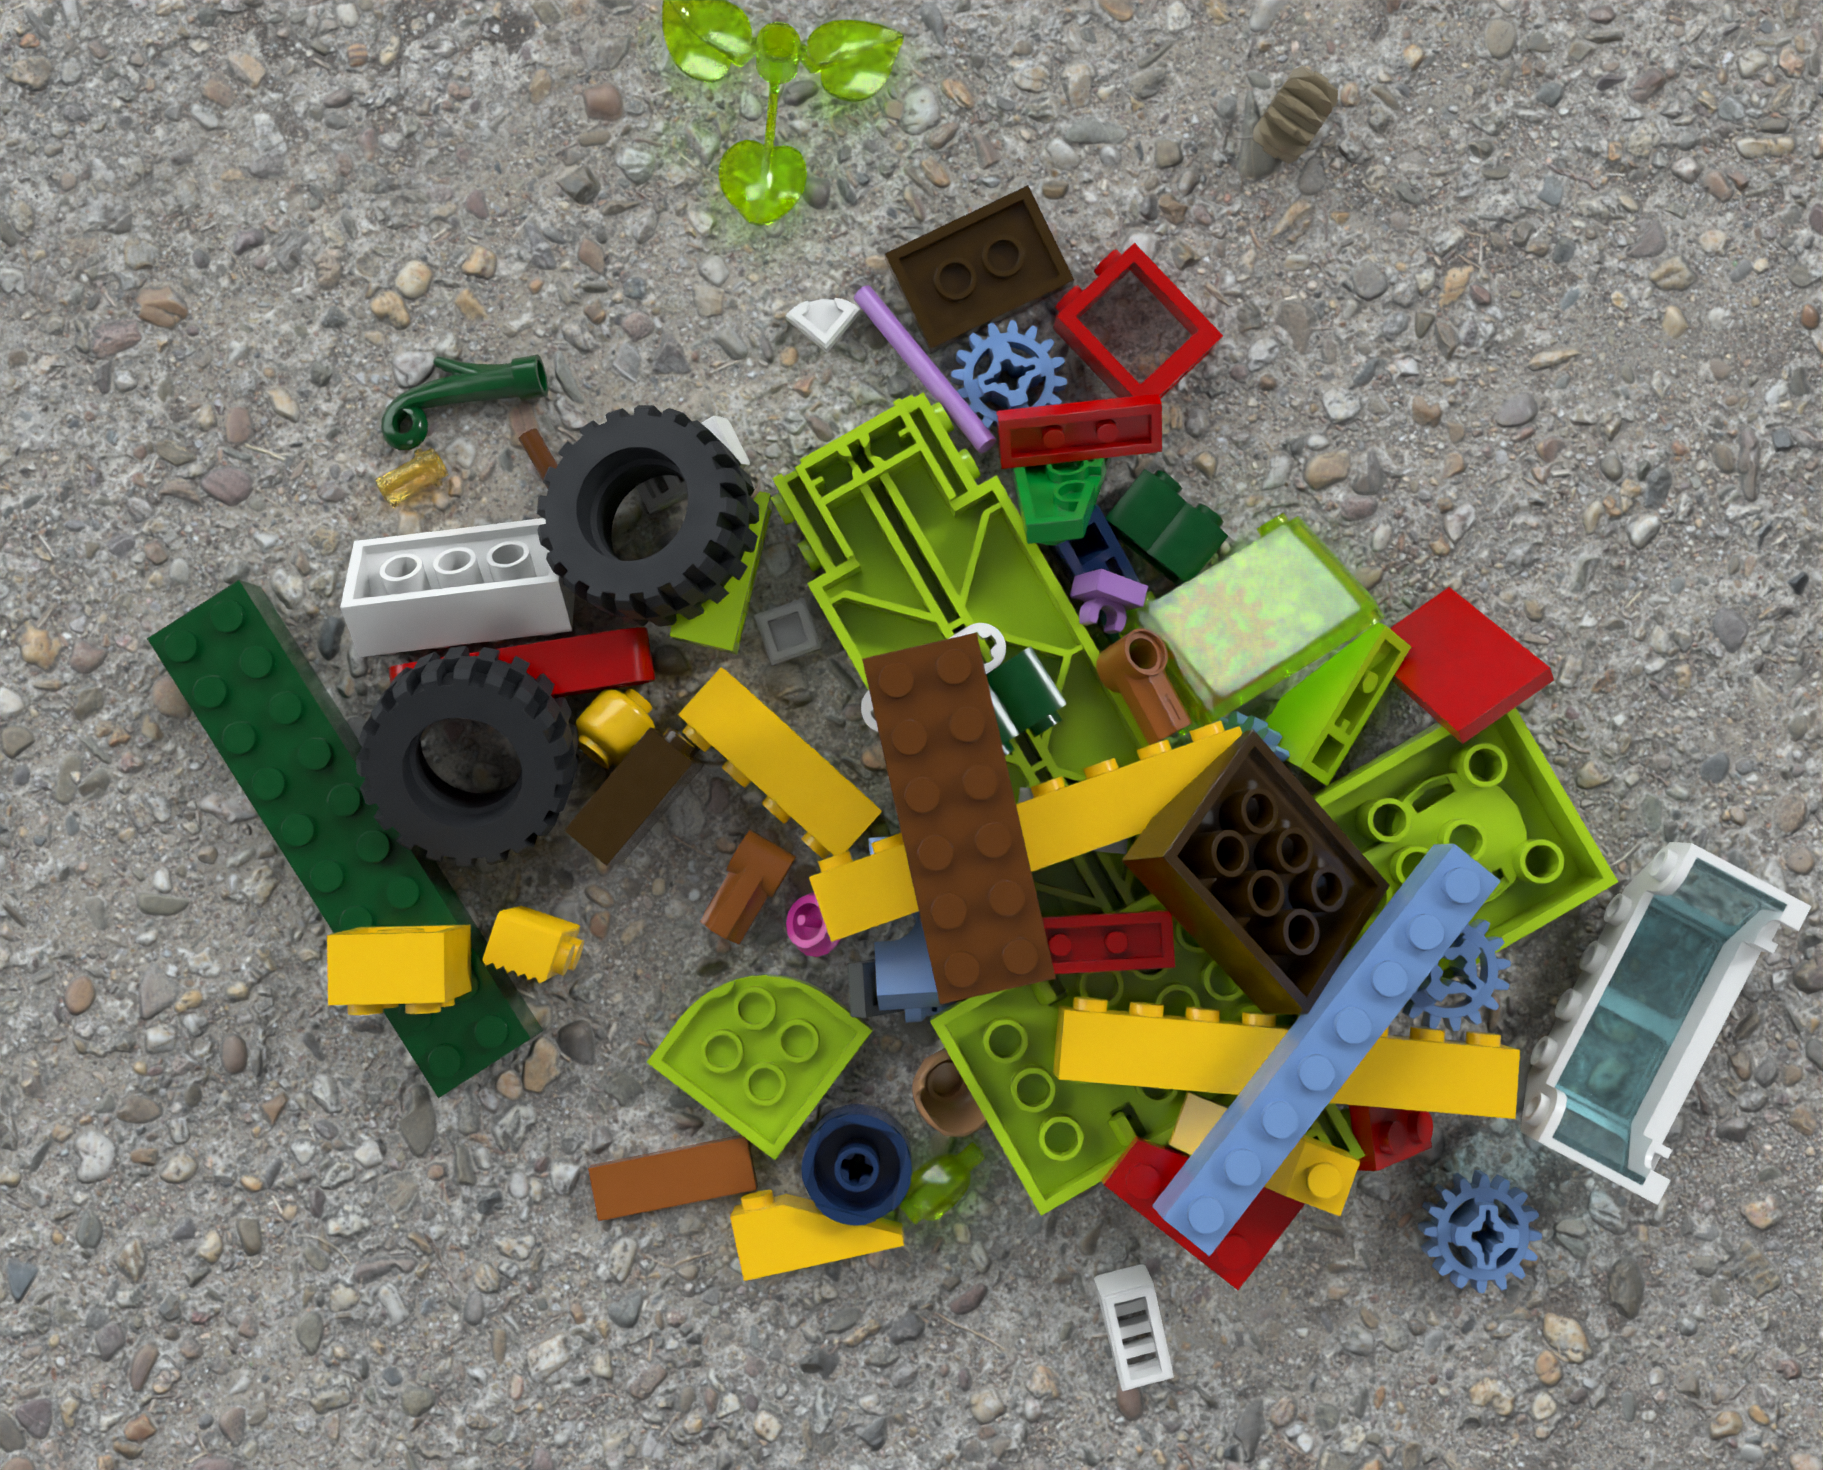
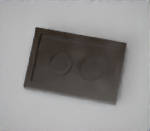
[885,185,1074,354]

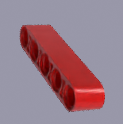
[388,627,655,698]

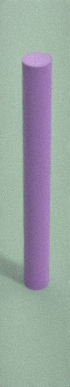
[854,285,996,453]

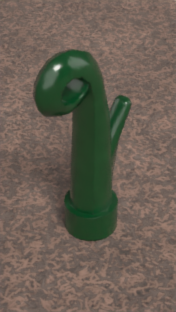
[381,354,548,450]

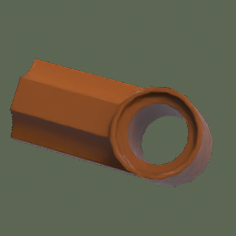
[1096,628,1193,745]
[700,829,796,945]

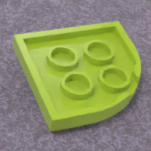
[646,974,873,1160]

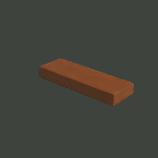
[588,1135,758,1221]

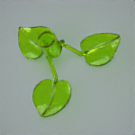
[662,0,904,226]

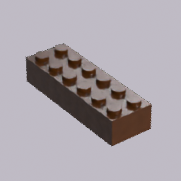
[862,632,1056,1004]

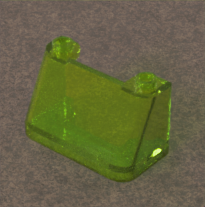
[1118,512,1385,737]

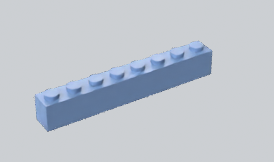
[1152,844,1500,1256]

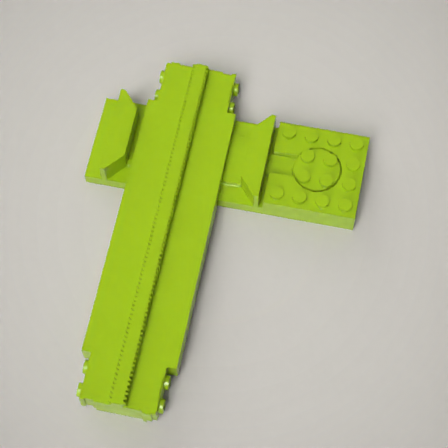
[770,392,1618,1216]

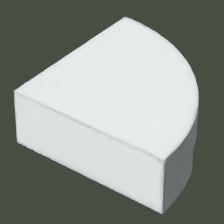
[786,298,860,353]

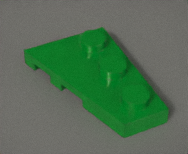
[1011,457,1112,545]

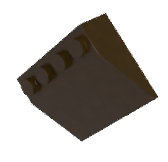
[1122,729,1390,1014]

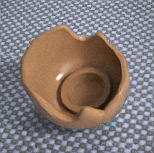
[912,1048,987,1137]

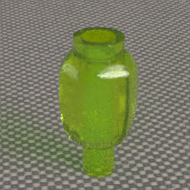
[899,1142,986,1226]

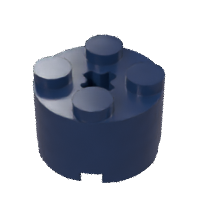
[801,1104,912,1225]

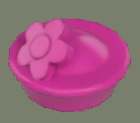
[786,892,841,957]

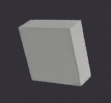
[754,598,822,666]

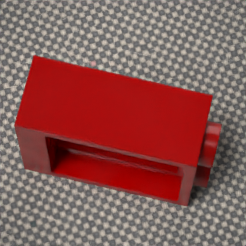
[1053,243,1223,399]

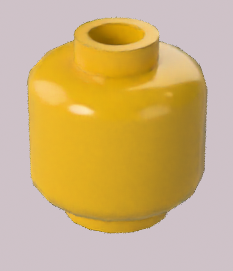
[575,688,655,769]

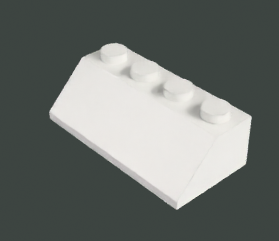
[340,518,575,657]

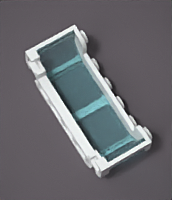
[1520,842,1812,1205]

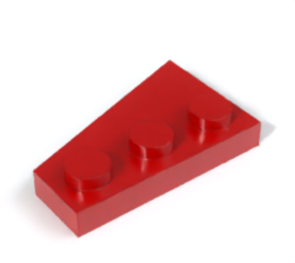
[1102,1136,1305,1290]

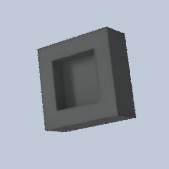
[847,959,904,1018]

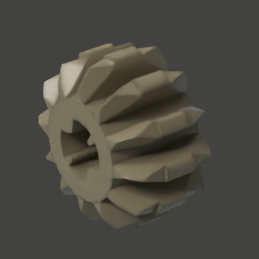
[1253,65,1338,164]

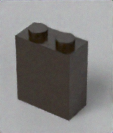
[564,727,705,866]

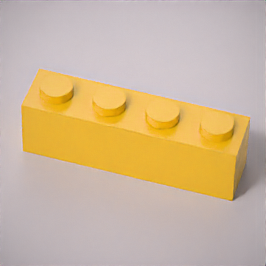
[678,667,883,859]

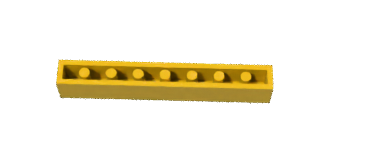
[809,720,1242,942]
[1053,997,1520,1119]

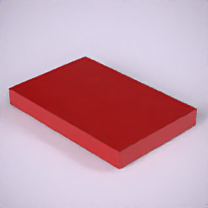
[1390,587,1554,744]

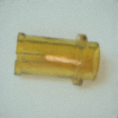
[375,447,449,508]

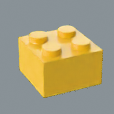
[327,925,472,1015]

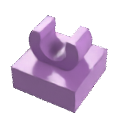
[1070,569,1148,634]

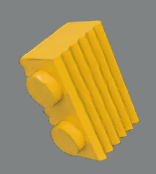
[483,905,584,984]

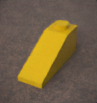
[1168,1091,1360,1216]
[730,1190,904,1281]

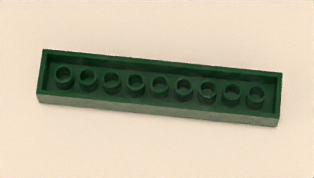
[147,580,543,1099]

